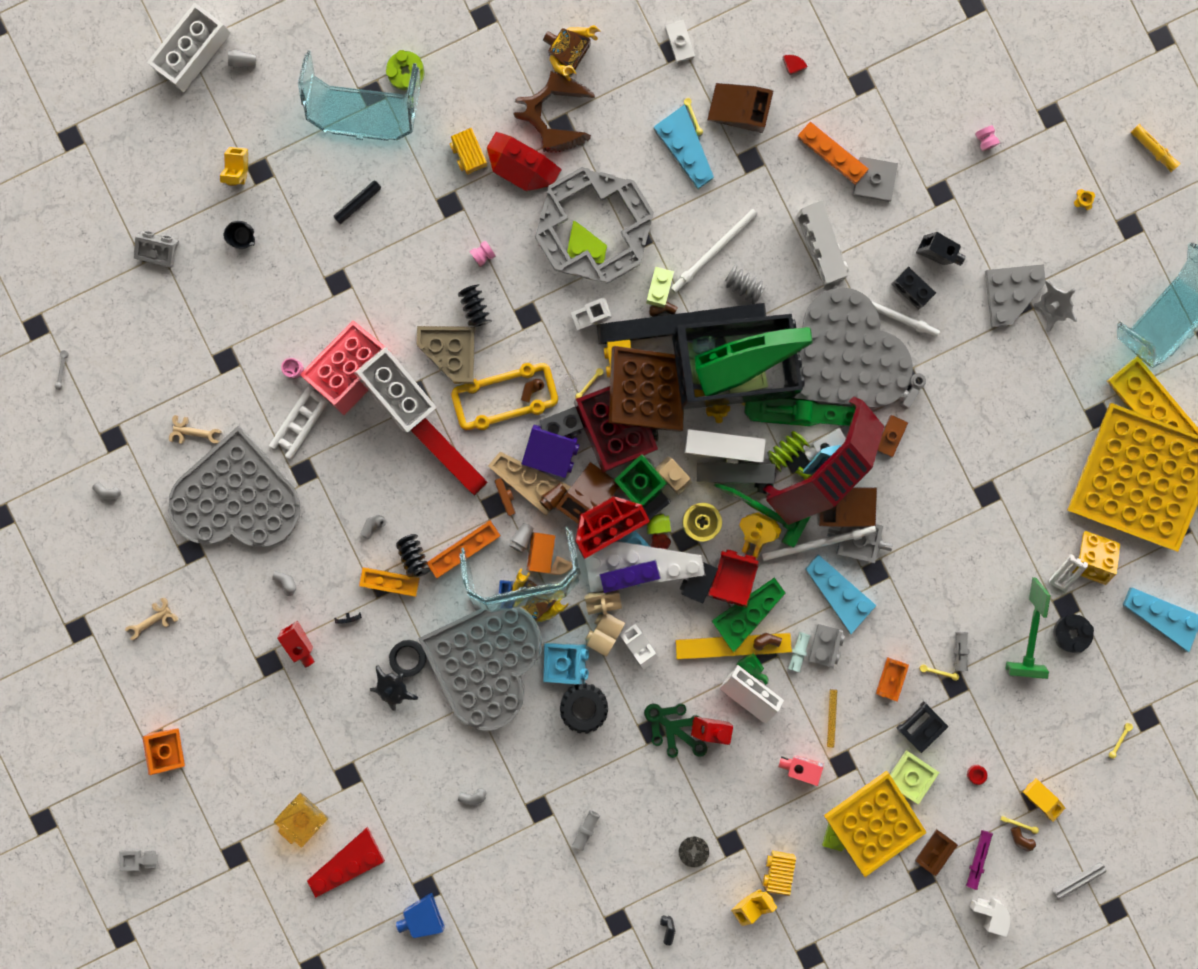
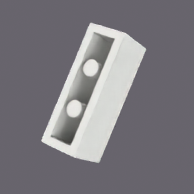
[720,665,784,724]

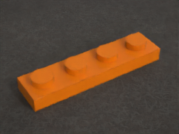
[797,122,869,185]
[428,520,501,578]

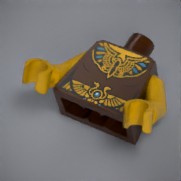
[543,25,601,81]
[511,568,568,622]

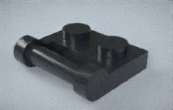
[896,701,949,753]

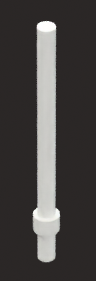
[671,209,757,293]
[833,285,940,337]
[762,526,877,561]

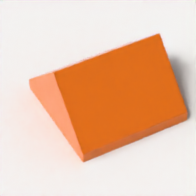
[142,728,185,775]

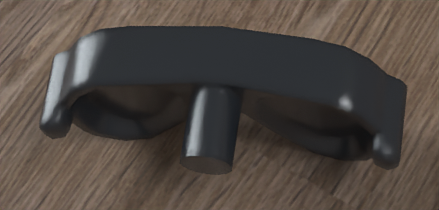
[334,612,362,624]

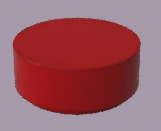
[967,765,988,785]

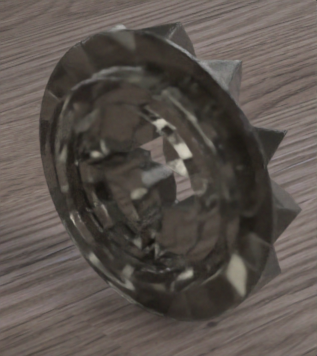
[678,836,709,867]

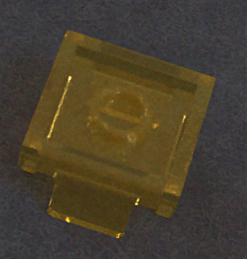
[274,792,329,848]

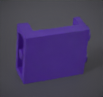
[521,424,580,478]

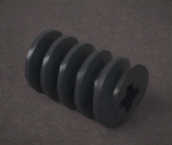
[458,284,492,327]
[396,534,431,577]

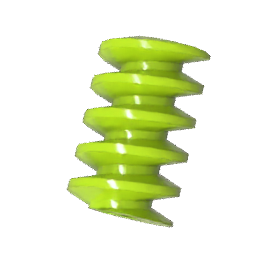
[767,431,810,472]

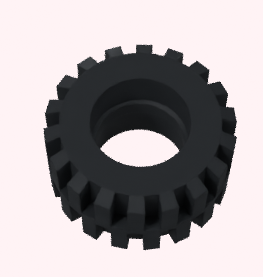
[560,683,608,734]

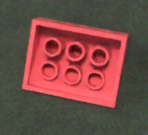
[300,321,394,415]

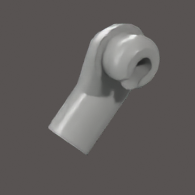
[272,571,296,596]

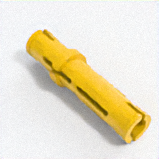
[1130,124,1181,172]

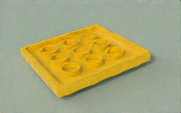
[824,771,927,877]

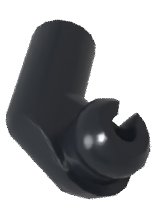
[660,915,676,946]

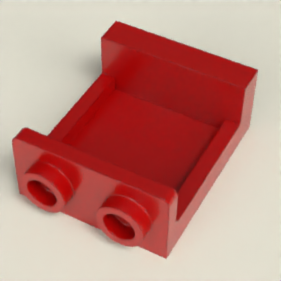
[709,549,759,608]

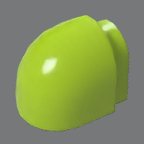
[647,514,671,535]

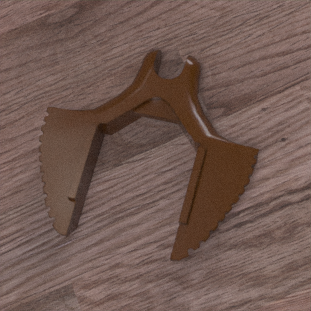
[513,71,595,153]

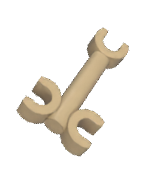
[169,415,222,444]
[125,598,178,640]

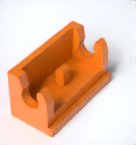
[526,532,556,573]
[875,657,909,702]

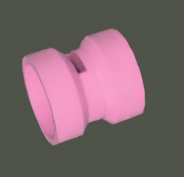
[975,125,1000,151]
[469,241,496,267]
[281,358,304,379]

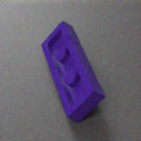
[599,559,661,593]

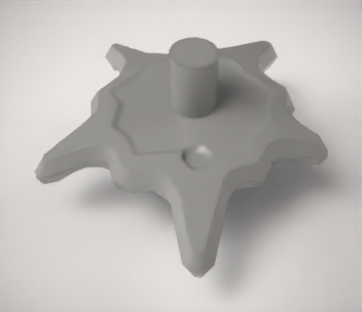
[1034,280,1077,332]

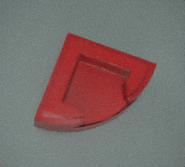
[782,55,808,75]

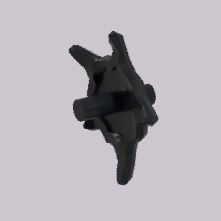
[370,665,418,711]

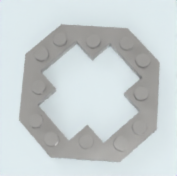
[535,167,654,284]

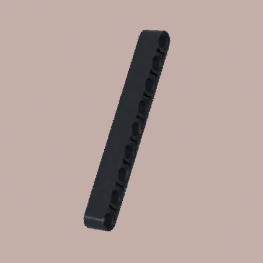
[596,303,767,344]

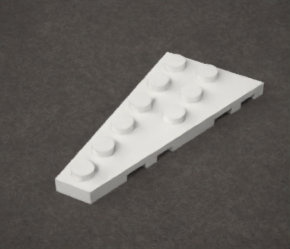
[585,541,705,592]

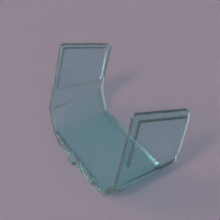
[298,51,421,141]
[1117,242,1198,368]
[459,526,581,613]

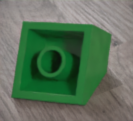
[614,454,667,508]

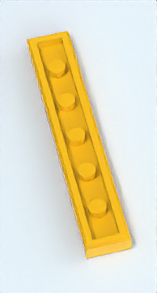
[675,633,792,659]

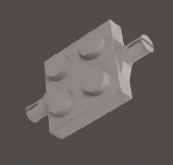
[827,524,893,563]

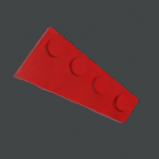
[307,826,385,898]

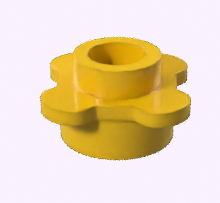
[1074,189,1095,210]

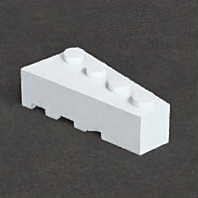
[796,200,849,286]

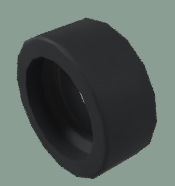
[389,640,427,677]

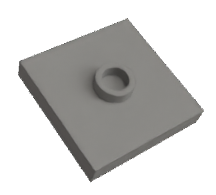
[853,157,898,202]

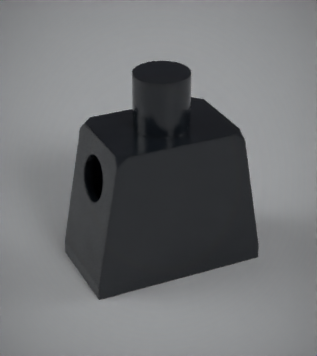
[916,232,966,266]

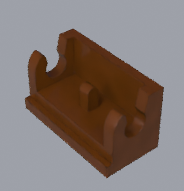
[915,829,958,876]

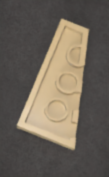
[488,452,571,516]

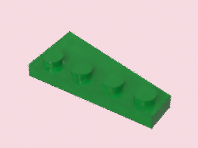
[712,577,786,653]

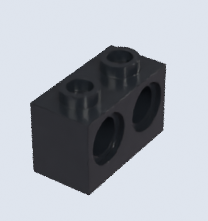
[891,266,936,310]

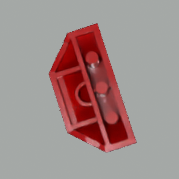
[487,132,562,192]
[575,496,650,559]

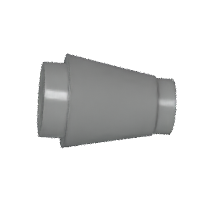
[228,49,256,68]
[509,523,534,553]

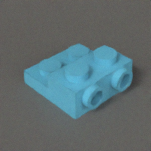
[543,643,589,684]

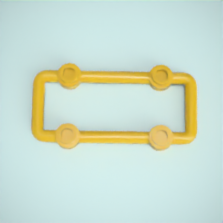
[451,363,558,430]

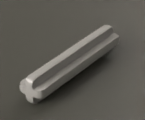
[1053,862,1107,899]

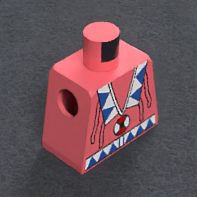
[778,755,824,786]

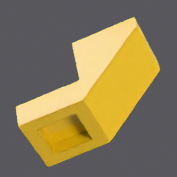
[1023,778,1066,822]

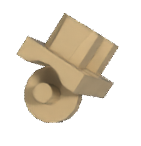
[585,590,622,615]

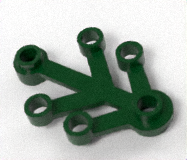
[644,703,708,758]

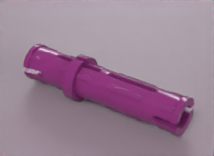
[966,830,993,890]

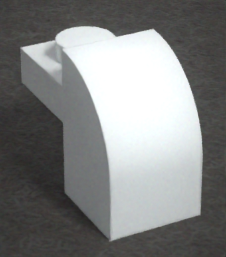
[571,298,612,331]
[620,624,659,669]
[969,897,1011,937]

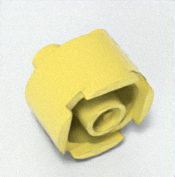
[682,503,722,541]

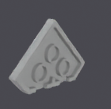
[985,264,1046,328]

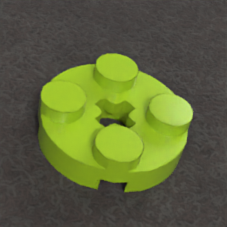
[386,50,425,90]

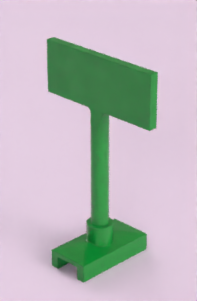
[714,483,811,548]
[1005,577,1051,679]

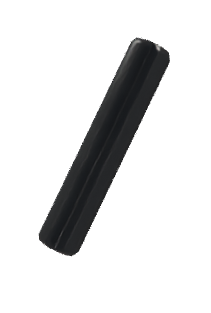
[333,180,381,224]

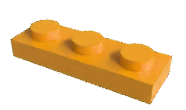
[359,567,420,597]

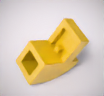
[220,147,248,186]
[731,889,777,926]

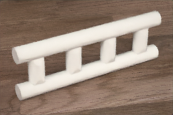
[269,384,329,460]

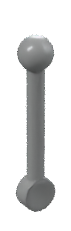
[55,350,69,390]

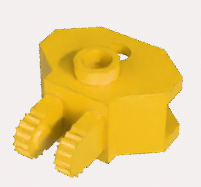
[739,512,782,559]

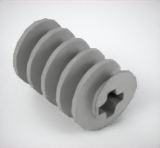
[724,265,767,304]

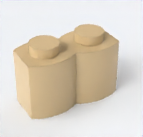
[585,613,625,657]

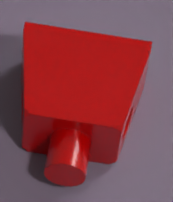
[277,621,315,668]
[691,716,733,745]

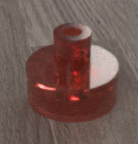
[651,534,671,550]

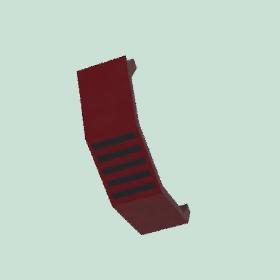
[763,396,884,525]

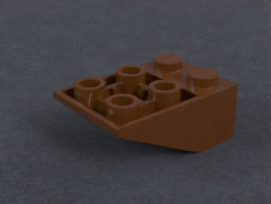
[707,83,774,133]
[556,462,619,524]
[817,487,877,527]

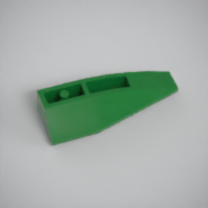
[695,327,813,396]

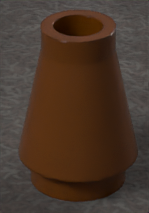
[539,483,567,512]

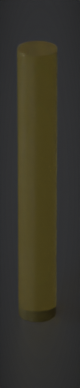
[827,689,837,748]

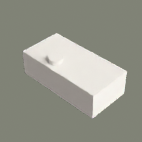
[147,3,231,92]
[354,347,437,432]
[683,429,766,464]

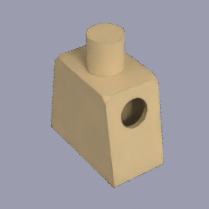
[655,456,692,496]

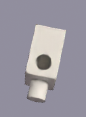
[805,427,846,462]

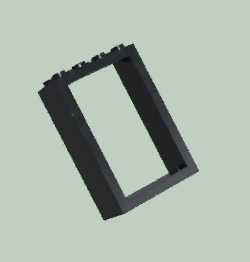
[672,314,805,410]

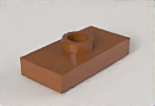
[878,415,908,458]
[494,478,516,516]

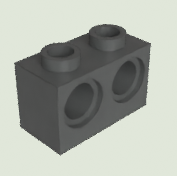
[540,407,584,437]

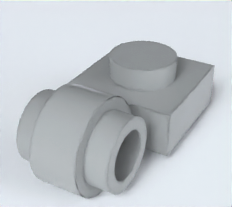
[899,373,926,409]
[119,850,158,871]

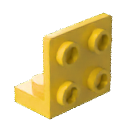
[1072,531,1120,585]

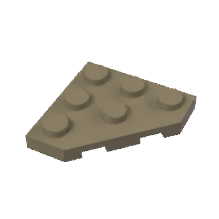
[417,326,475,384]

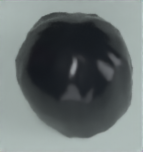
[223,220,255,249]

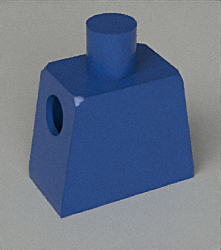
[396,893,445,938]

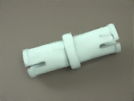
[788,632,811,672]

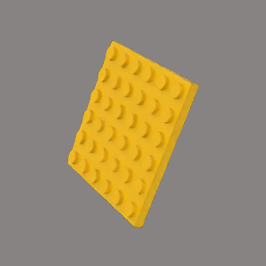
[1067,403,1198,552]

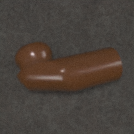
[649,301,678,317]
[521,379,544,403]
[753,633,782,651]
[1010,827,1036,852]

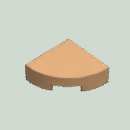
[550,556,574,575]

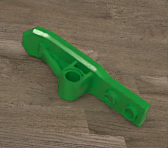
[744,398,855,427]

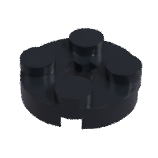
[1053,614,1094,653]

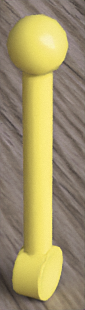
[684,98,703,136]
[575,368,603,399]
[919,664,959,681]
[1109,723,1133,759]
[1000,816,1039,834]

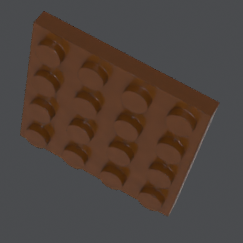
[609,346,684,432]

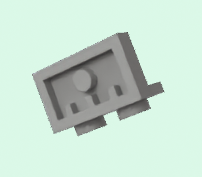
[134,231,179,267]
[809,624,844,668]

